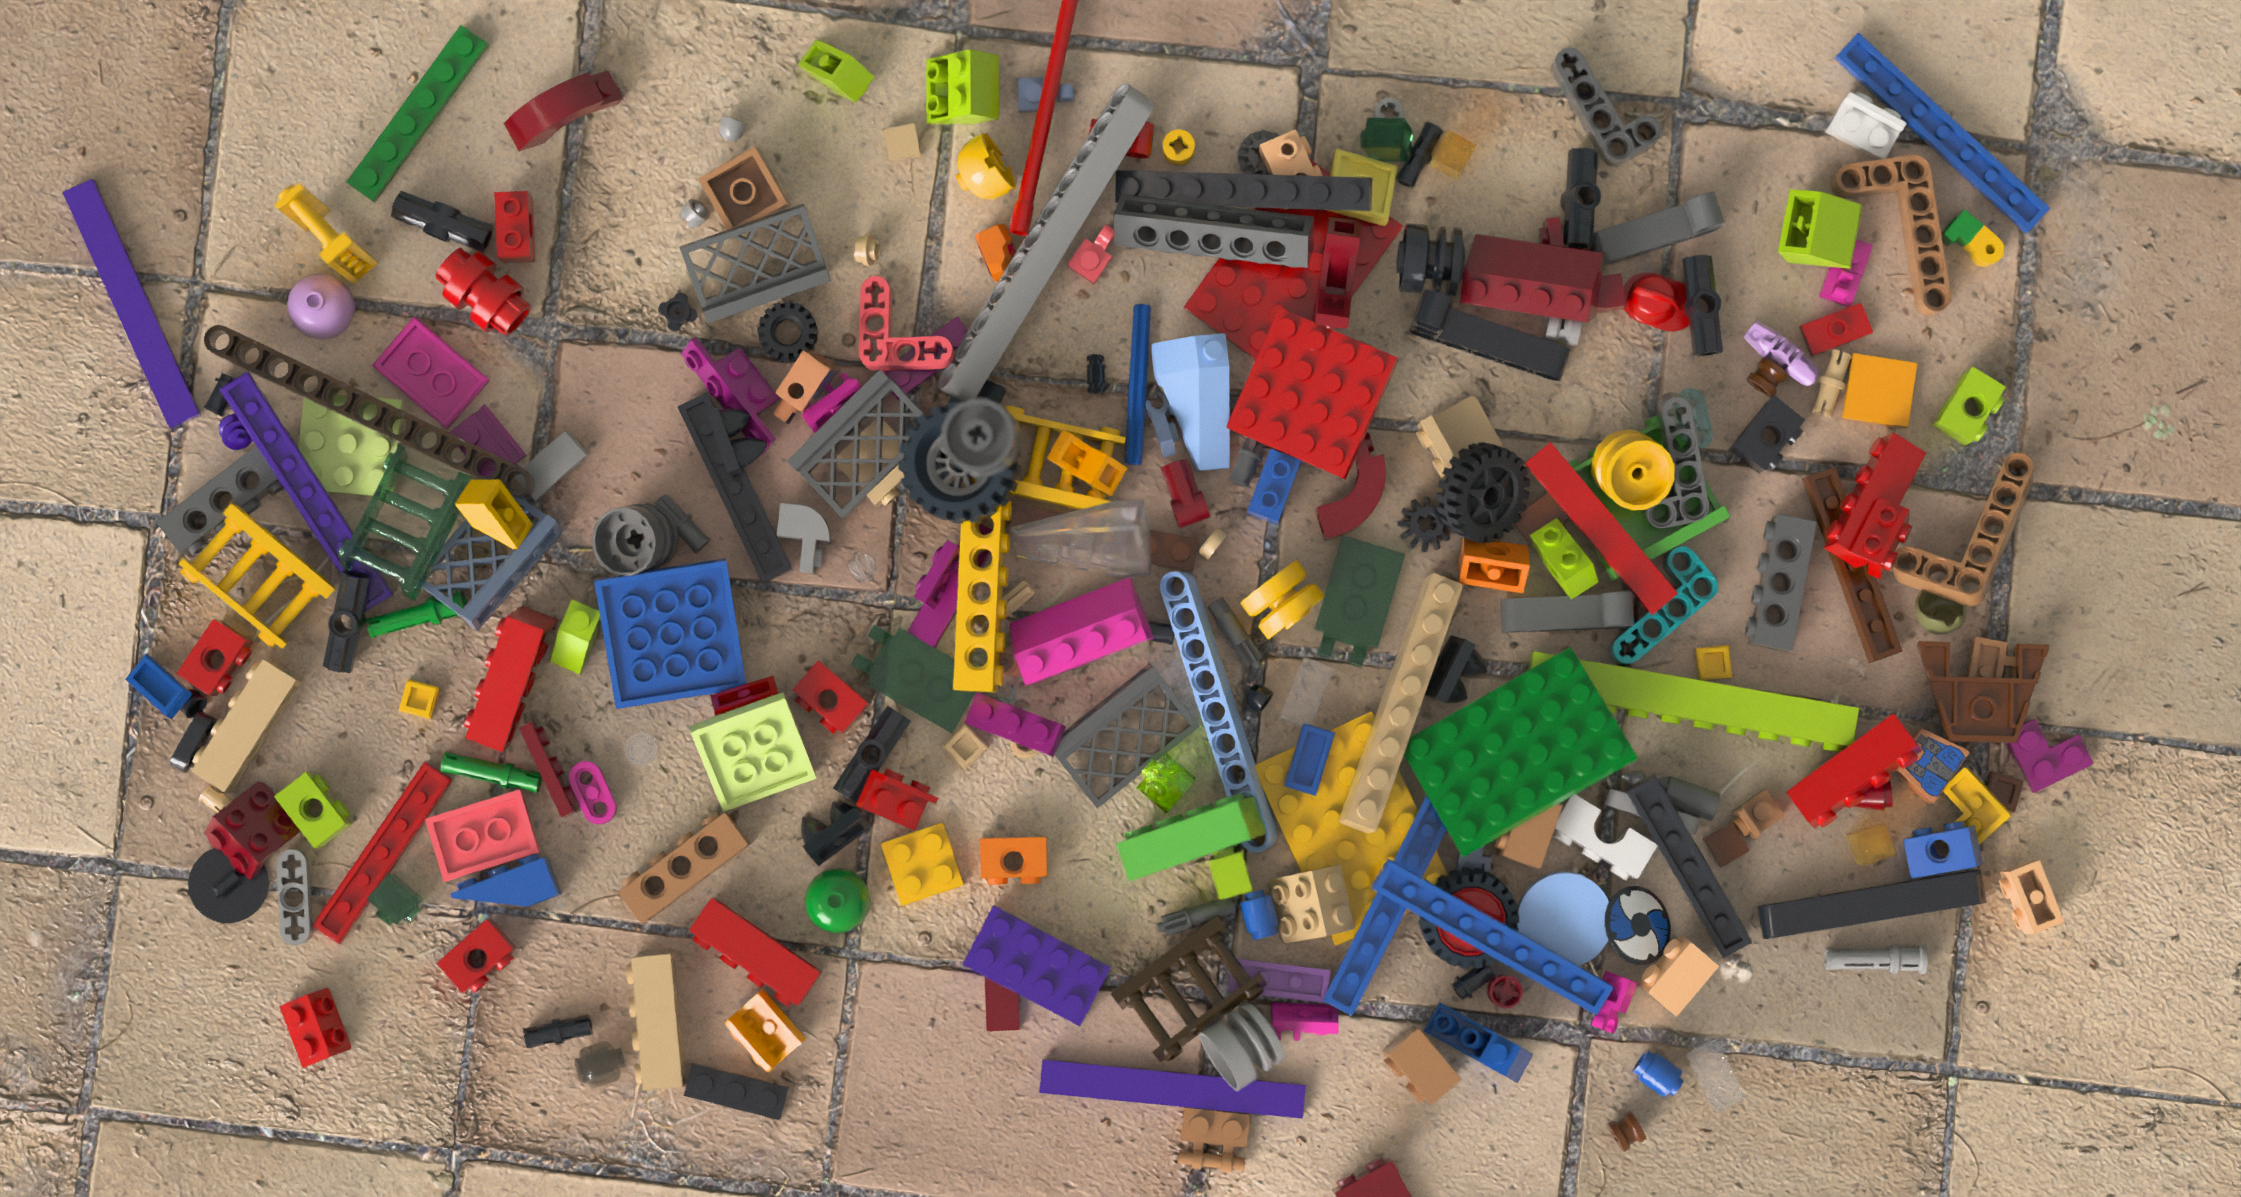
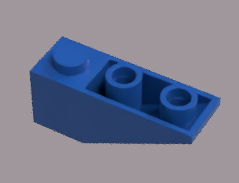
[450,854,562,906]
[1424,1002,1534,1083]

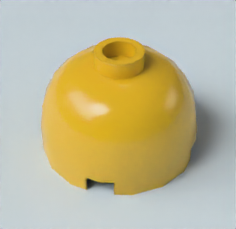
[955,133,1017,199]

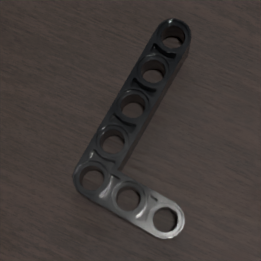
[1409,290,1571,381]

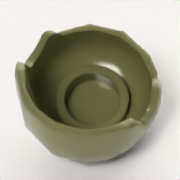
[1915,590,1967,635]

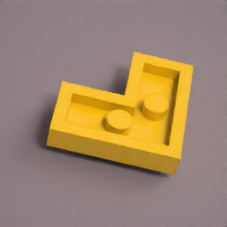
[1943,766,2013,845]

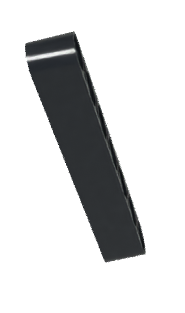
[1757,870,1987,939]

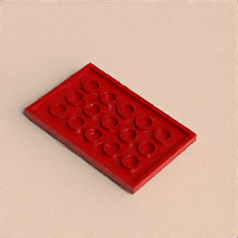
[1183,158,1403,361]

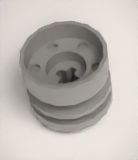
[1199,1002,1285,1091]

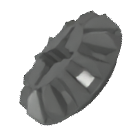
[1238,130,1279,175]

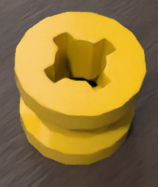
[1162,129,1195,166]

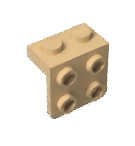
[1416,396,1504,478]
[837,419,906,508]
[1270,864,1355,943]

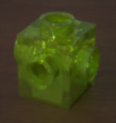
[1137,753,1196,813]

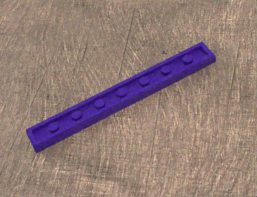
[62,179,201,429]
[219,371,394,612]
[1039,1059,1306,1119]

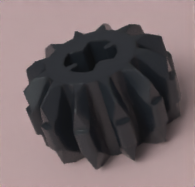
[1397,497,1450,553]

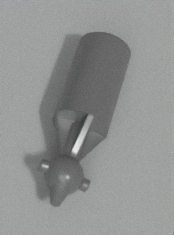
[1621,771,1721,821]

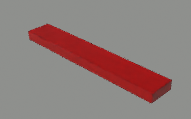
[1524,442,1678,615]
[312,761,453,944]

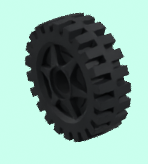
[1436,442,1530,543]

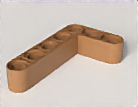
[1830,155,1951,316]
[1893,452,2034,606]

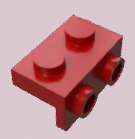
[1851,497,1912,579]
[279,988,351,1068]

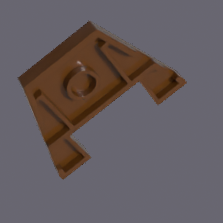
[1917,641,2049,743]

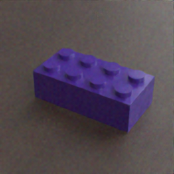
[962,905,1111,1026]

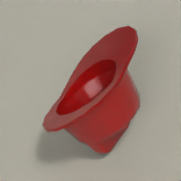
[1623,272,1698,332]

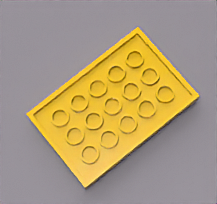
[1255,711,1448,946]

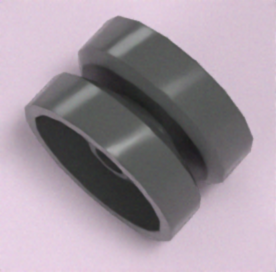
[941,398,1022,477]

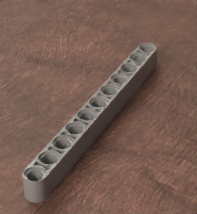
[938,83,1154,401]

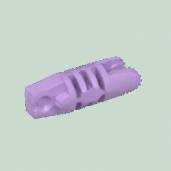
[1744,320,1819,387]

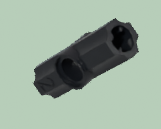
[1560,147,1601,249]
[391,191,494,253]
[1682,255,1723,357]
[323,570,372,673]
[833,705,911,804]

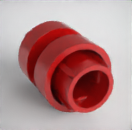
[435,248,531,336]

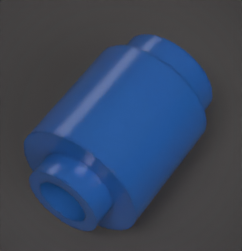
[1240,890,1279,940]
[1632,1050,1684,1098]

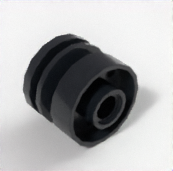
[1396,223,1465,297]

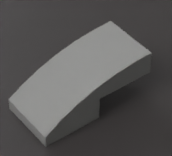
[514,430,589,501]

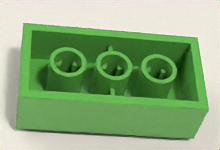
[1116,793,1267,881]

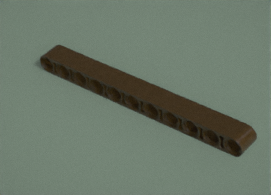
[204,325,535,499]

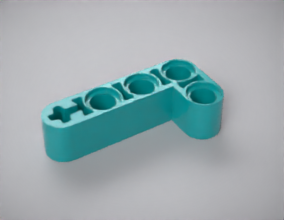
[1609,546,1718,665]

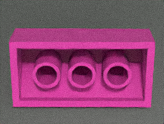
[1010,577,1154,686]

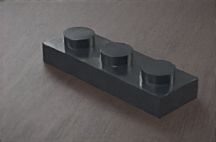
[683,1063,789,1120]

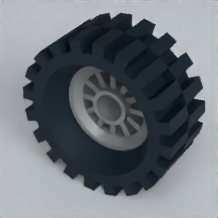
[898,402,1021,523]

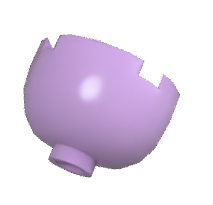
[287,273,355,340]

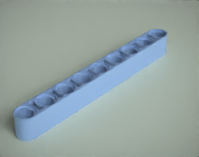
[1160,571,1278,853]

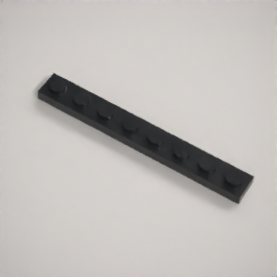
[1115,170,1373,211]

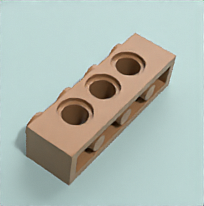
[618,811,751,924]

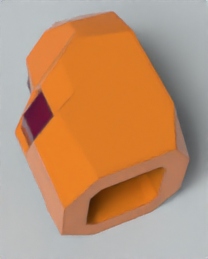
[975,223,1016,282]

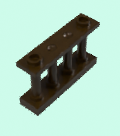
[1110,915,1267,1063]

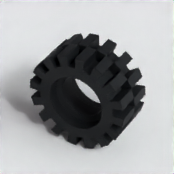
[757,301,818,363]

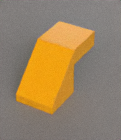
[1047,430,1127,496]

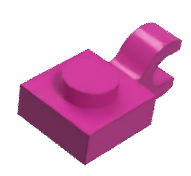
[1592,970,1638,1034]

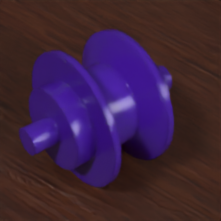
[218,413,253,450]

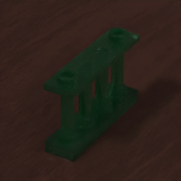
[338,445,472,601]

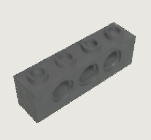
[156,446,284,556]
[1745,514,1817,652]

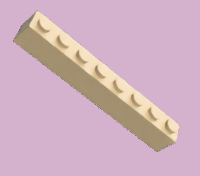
[1338,573,1463,834]

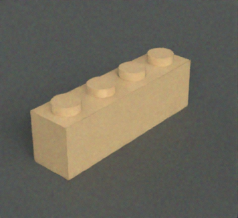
[191,659,303,793]
[626,953,686,1091]

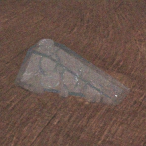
[1010,500,1151,577]

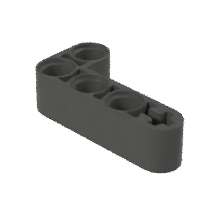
[1551,47,1662,166]
[1593,191,1725,266]
[1642,392,1709,528]
[1500,592,1634,633]

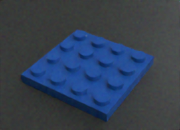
[594,558,746,709]

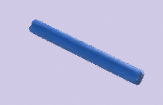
[1124,304,1151,465]

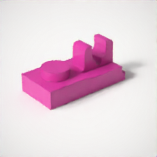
[1818,239,1873,307]
[801,373,862,433]
[1271,1002,1339,1041]

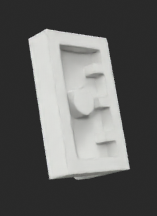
[1825,92,1907,160]

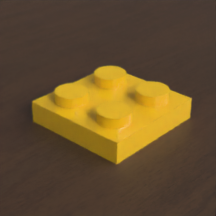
[880,823,964,906]

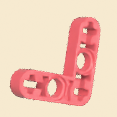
[859,276,955,371]

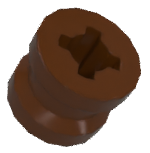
[1746,357,1788,398]
[1607,1110,1647,1152]

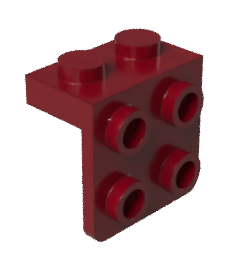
[204,782,301,880]
[1332,1156,1412,1197]

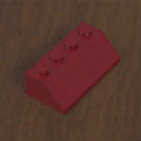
[1460,234,1605,323]

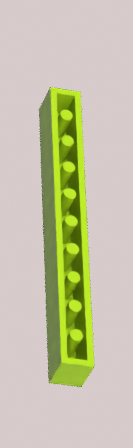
[1527,651,1859,753]

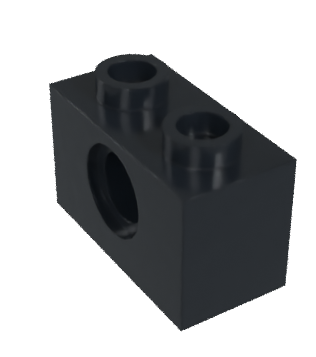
[1728,395,1805,473]

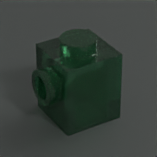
[1360,118,1414,162]
[367,874,424,926]

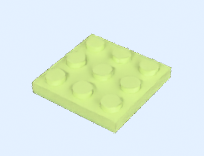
[298,391,404,498]
[689,692,817,812]

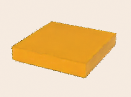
[1841,353,1917,428]

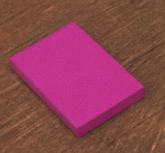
[372,316,490,430]

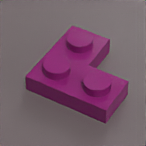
[2008,719,2094,793]

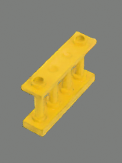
[274,183,378,285]
[1005,406,1126,517]
[178,501,335,649]

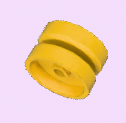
[1591,429,1675,510]
[1240,560,1325,640]

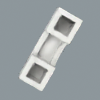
[1553,794,1657,881]

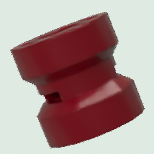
[1487,974,1523,1008]

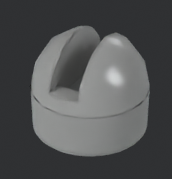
[719,115,747,141]
[680,199,709,228]

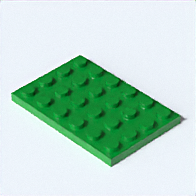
[1404,647,1638,857]

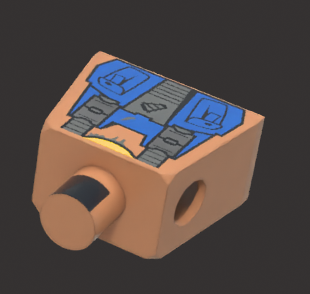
[773,350,840,424]
[1894,728,1970,804]

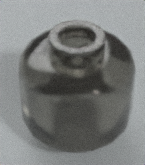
[574,1041,626,1089]

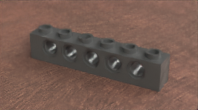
[1114,195,1314,268]

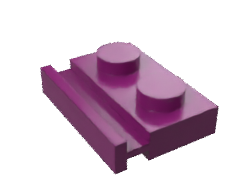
[449,404,527,477]

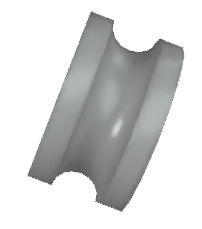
[1374,98,1404,130]

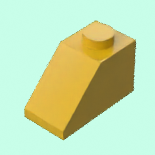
[455,480,533,549]

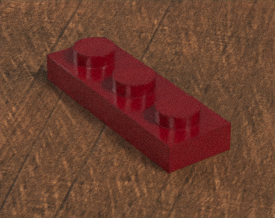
[519,722,578,818]

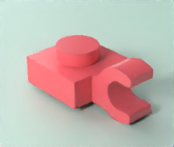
[1067,224,1114,284]

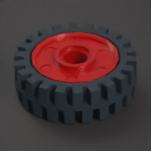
[1418,867,1519,969]

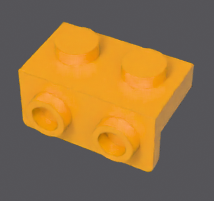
[725,989,806,1072]

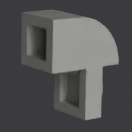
[777,503,832,575]

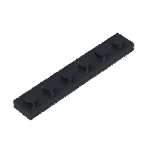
[677,393,793,584]
[1626,773,1752,958]

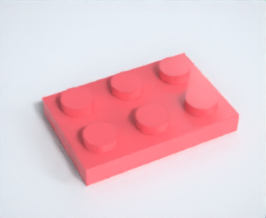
[425,789,541,882]

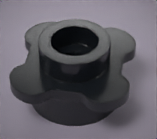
[658,293,697,331]

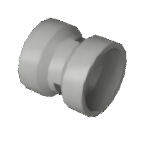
[1543,316,1582,346]

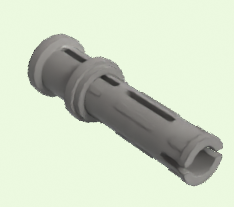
[1824,945,1928,974]

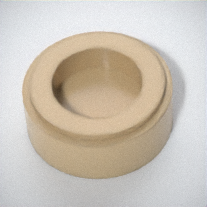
[1199,528,1228,560]

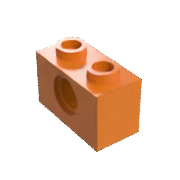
[1457,537,1530,593]
[980,837,1048,885]

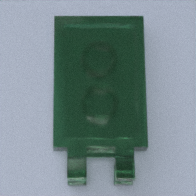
[1314,535,1405,668]
[851,625,976,734]

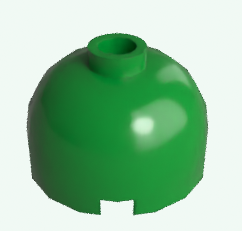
[804,868,871,934]

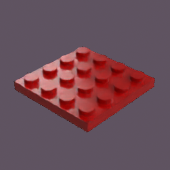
[1226,308,1399,480]

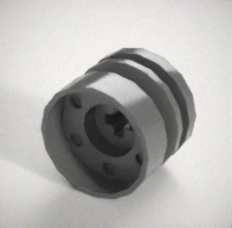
[592,502,679,576]

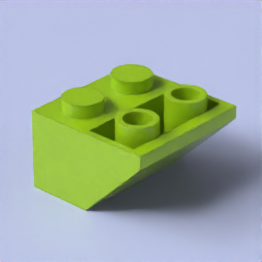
[926,49,999,124]
[1778,189,1863,269]

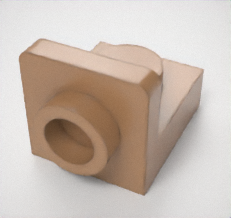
[1732,789,1785,838]

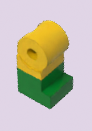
[1941,209,2005,267]

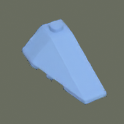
[1151,333,1230,471]

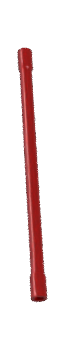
[1009,0,1078,236]

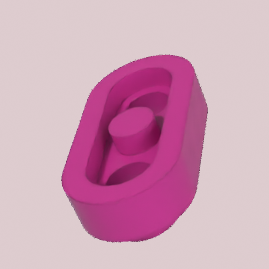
[569,761,617,824]

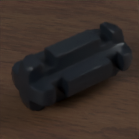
[1087,354,1105,394]

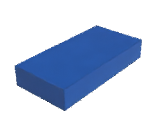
[125,654,193,719]
[1284,723,1335,796]

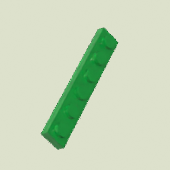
[346,25,489,203]

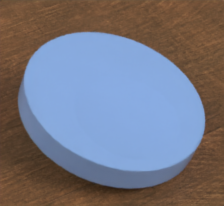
[1517,871,1609,966]

